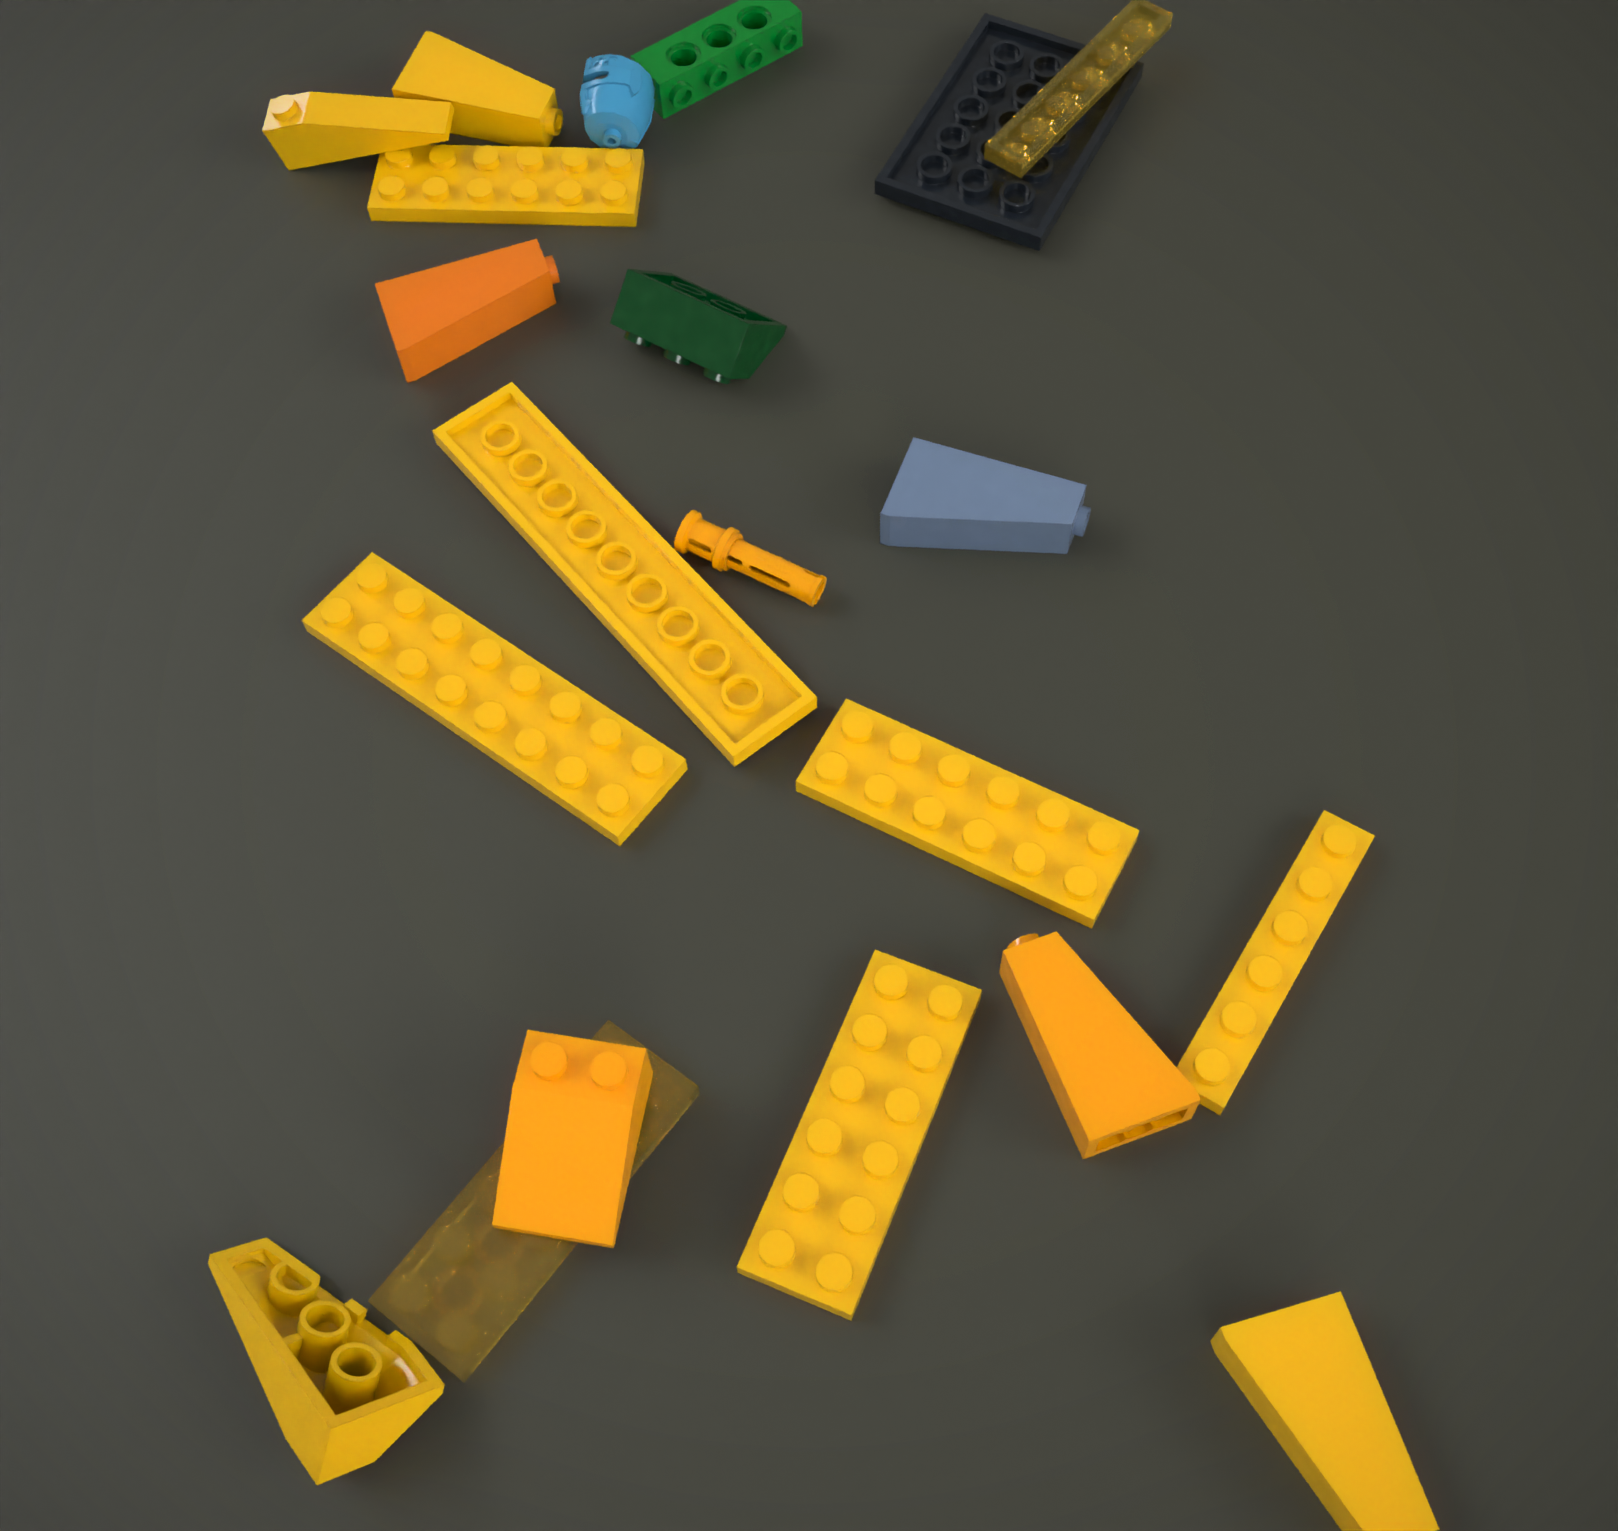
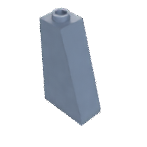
[880,437,1091,554]

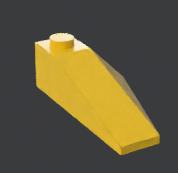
[262,91,454,170]
[208,1237,445,1485]

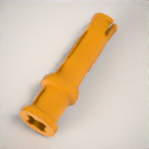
[674,510,827,607]

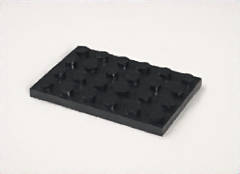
[874,13,1144,251]

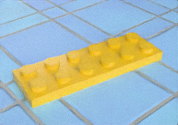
[367,144,645,227]
[796,698,1140,929]
[737,949,982,1321]

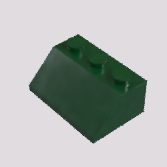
[610,269,787,384]

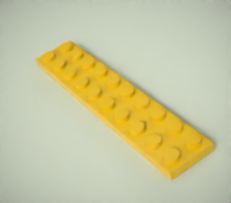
[432,382,817,767]

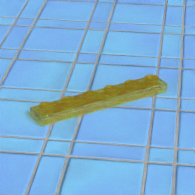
[984,0,1173,178]

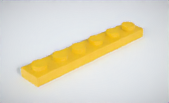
[1177,810,1375,1115]

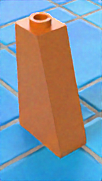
[375,239,560,383]

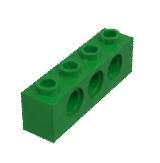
[630,0,803,119]

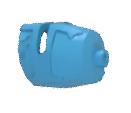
[579,54,655,149]

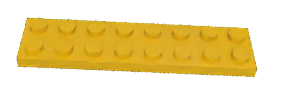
[302,552,688,846]

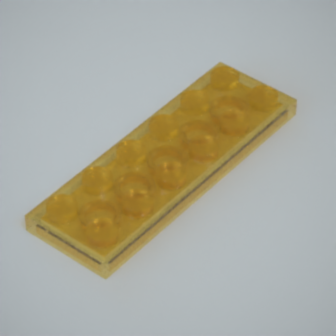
[368,1020,700,1383]

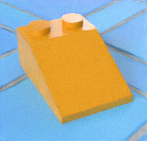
[492,1030,653,1248]

